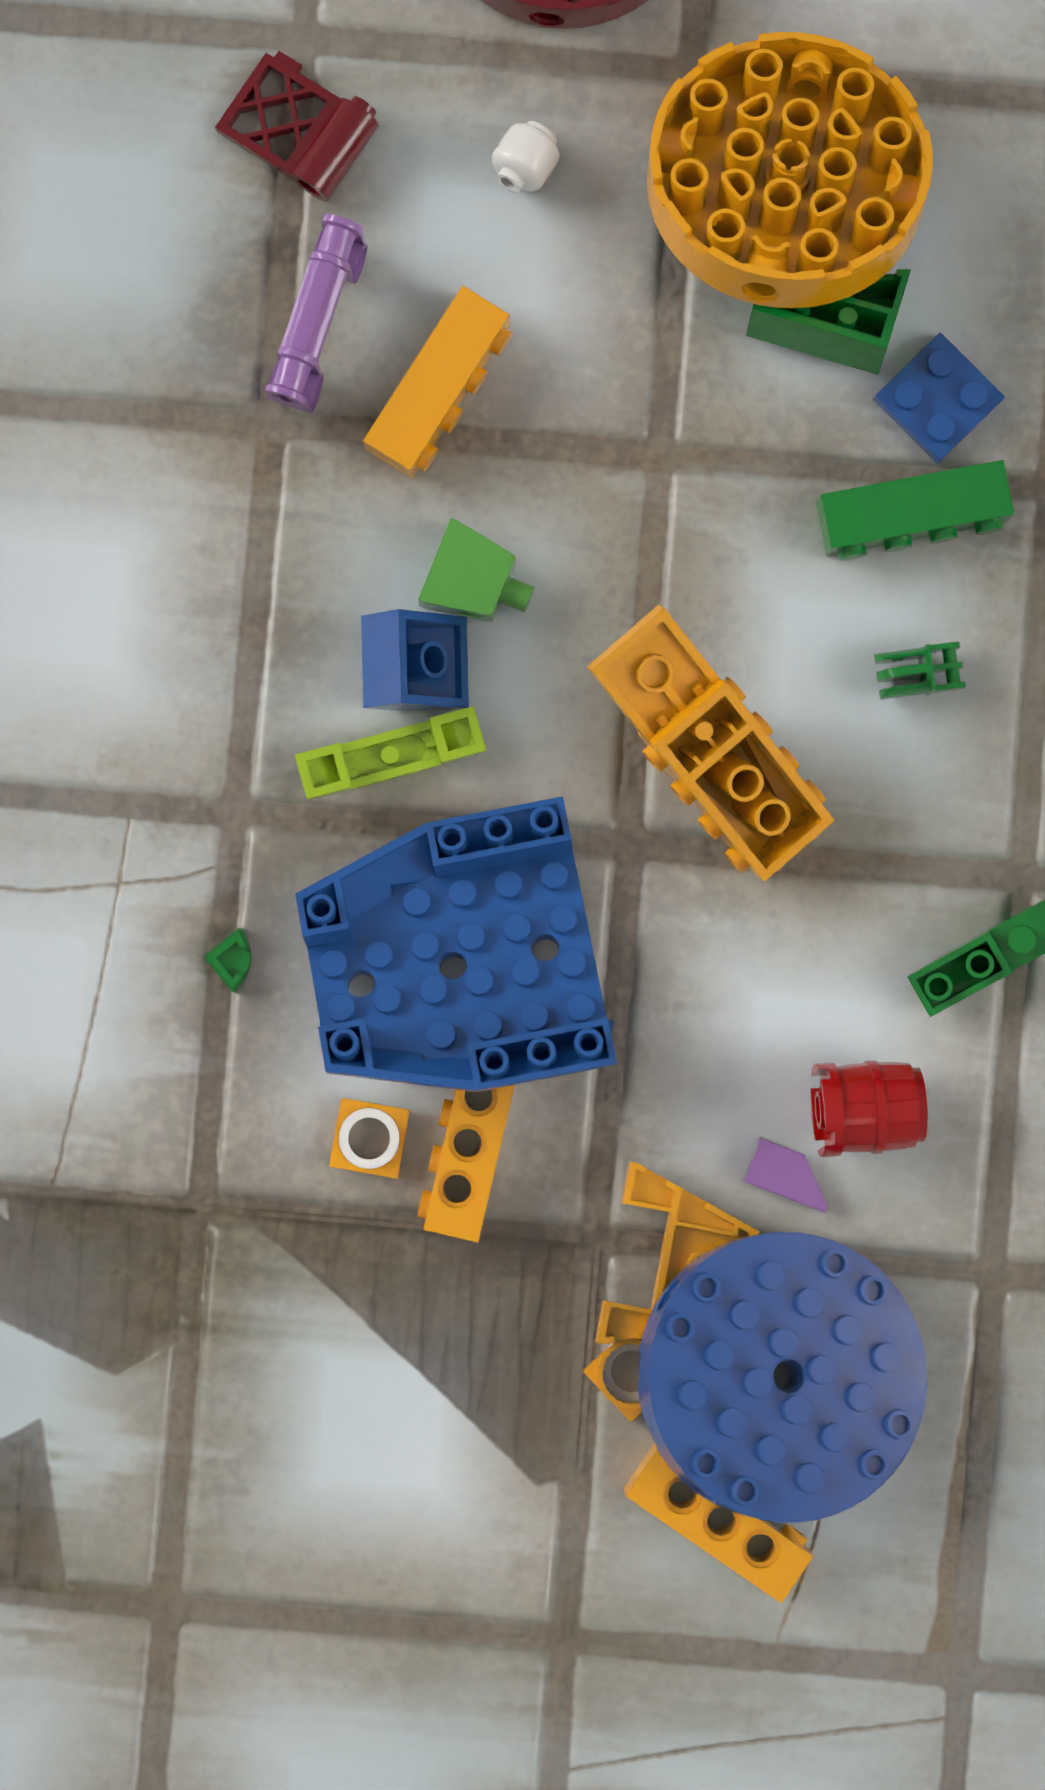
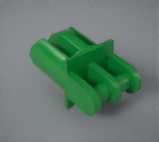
[874,642,966,700]

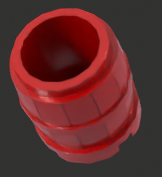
[810,1060,928,1157]

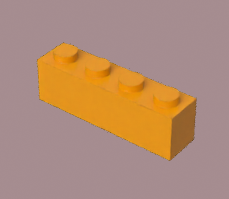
[363,285,513,479]

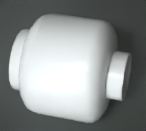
[491,121,560,193]

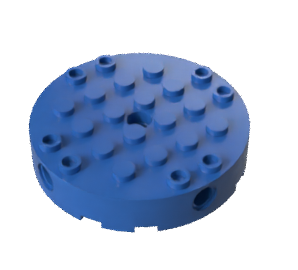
[637,1232,927,1522]

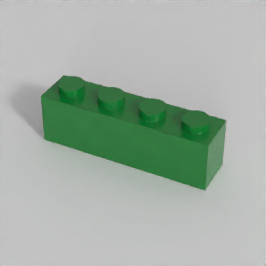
[816,460,1014,561]

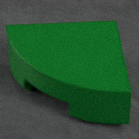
[204,928,251,993]

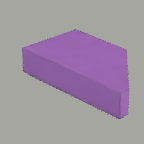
[743,1137,828,1213]

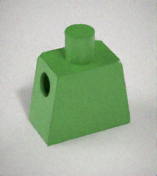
[418,518,535,622]

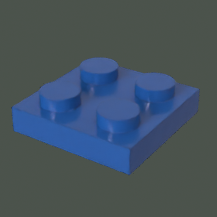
[873,332,1005,464]

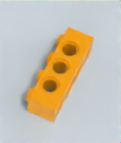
[417,1085,515,1243]
[624,1442,814,1604]

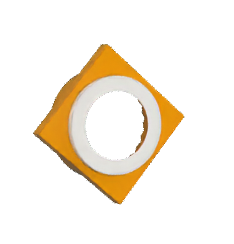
[329,1098,410,1179]
[583,1339,642,1422]

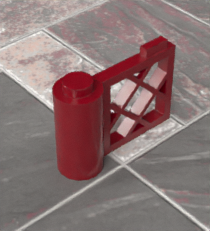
[215,51,379,202]

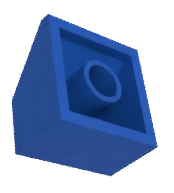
[361,609,469,711]

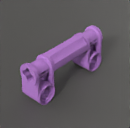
[264,214,368,414]

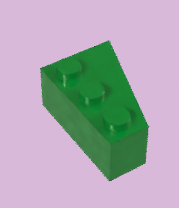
[746,269,911,375]

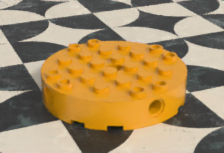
[647,32,933,308]

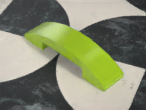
[294,706,486,800]

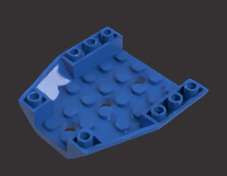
[295,796,617,1092]

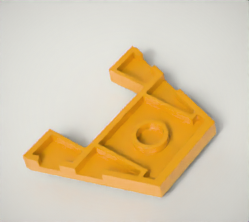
[595,1161,759,1344]

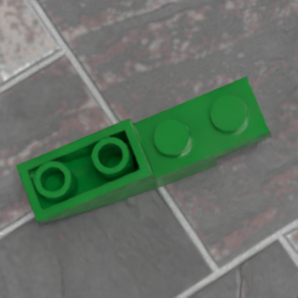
[907,899,1045,1017]

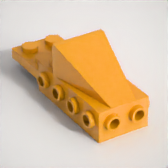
[586,604,835,882]

